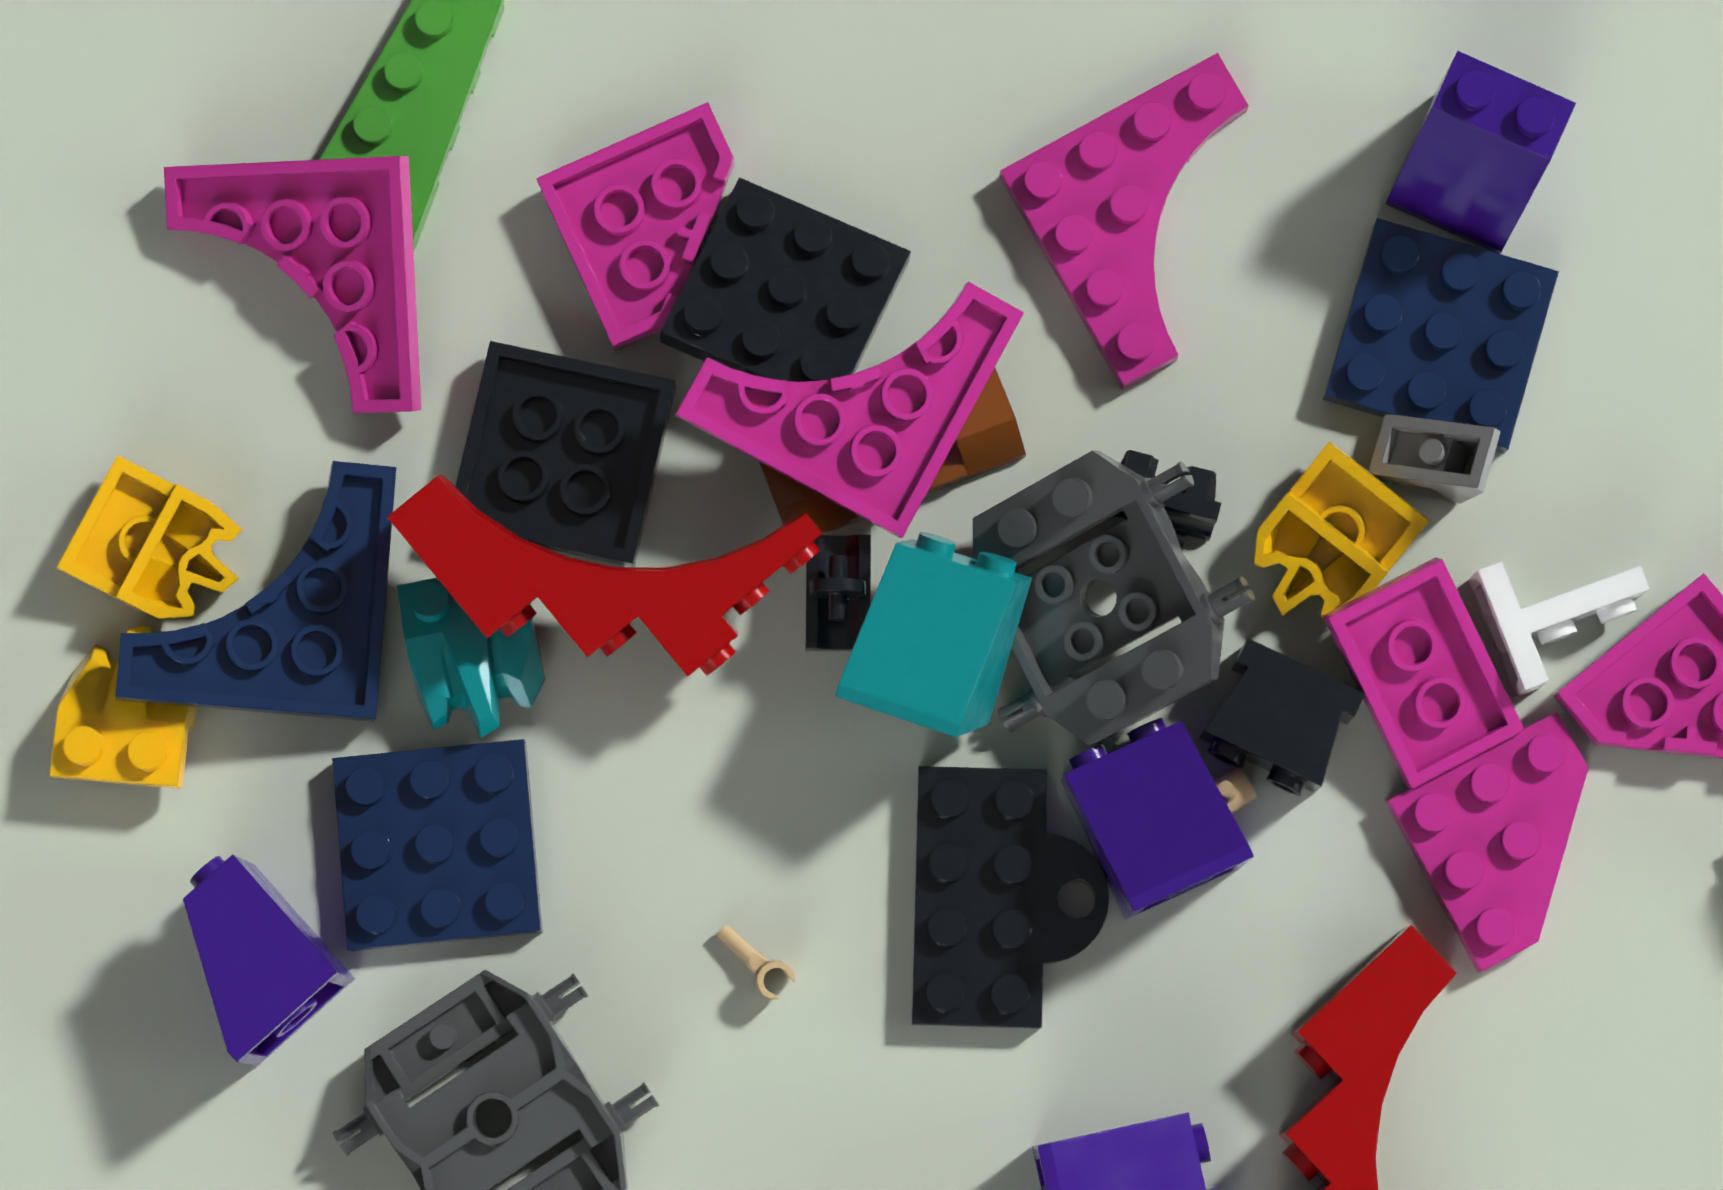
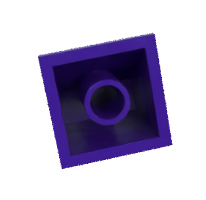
[1385,50,1576,254]
[1061,718,1254,920]
[183,854,355,1066]
[1032,1112,1218,1190]

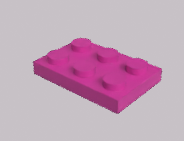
[1323,557,1525,789]

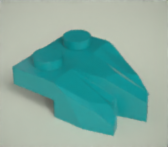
[397,577,545,738]

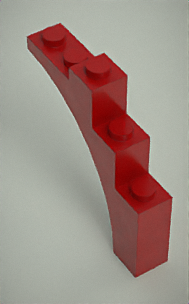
[387,474,822,677]
[1279,925,1457,1190]

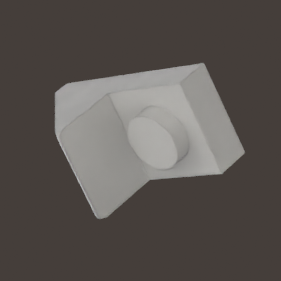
[1368,414,1500,504]

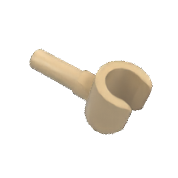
[1214,767,1256,813]
[716,924,796,1000]

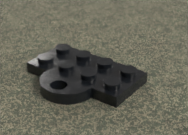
[912,766,1109,1029]

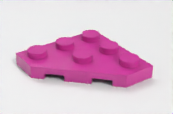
[536,102,735,351]
[1553,573,1723,759]
[1385,711,1588,973]

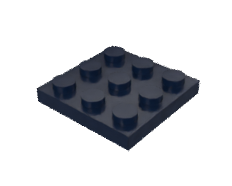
[1323,218,1559,454]
[332,739,543,952]

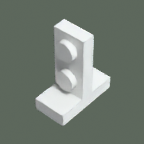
[1468,561,1650,698]

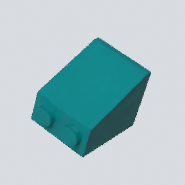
[835,532,1032,738]

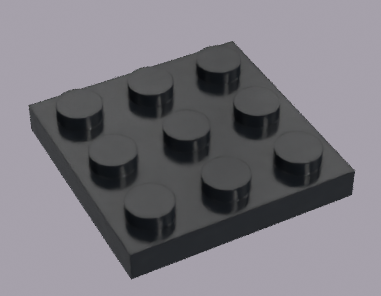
[660,177,911,382]
[455,341,677,567]

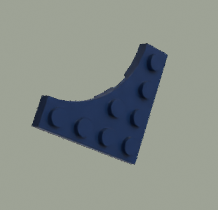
[115,461,397,722]

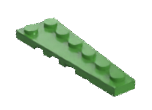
[319,0,505,250]

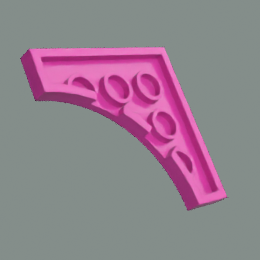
[999,53,1249,390]
[164,156,422,413]
[675,281,1024,538]

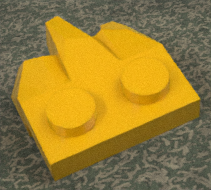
[1254,441,1430,619]
[56,455,242,619]
[49,625,197,789]

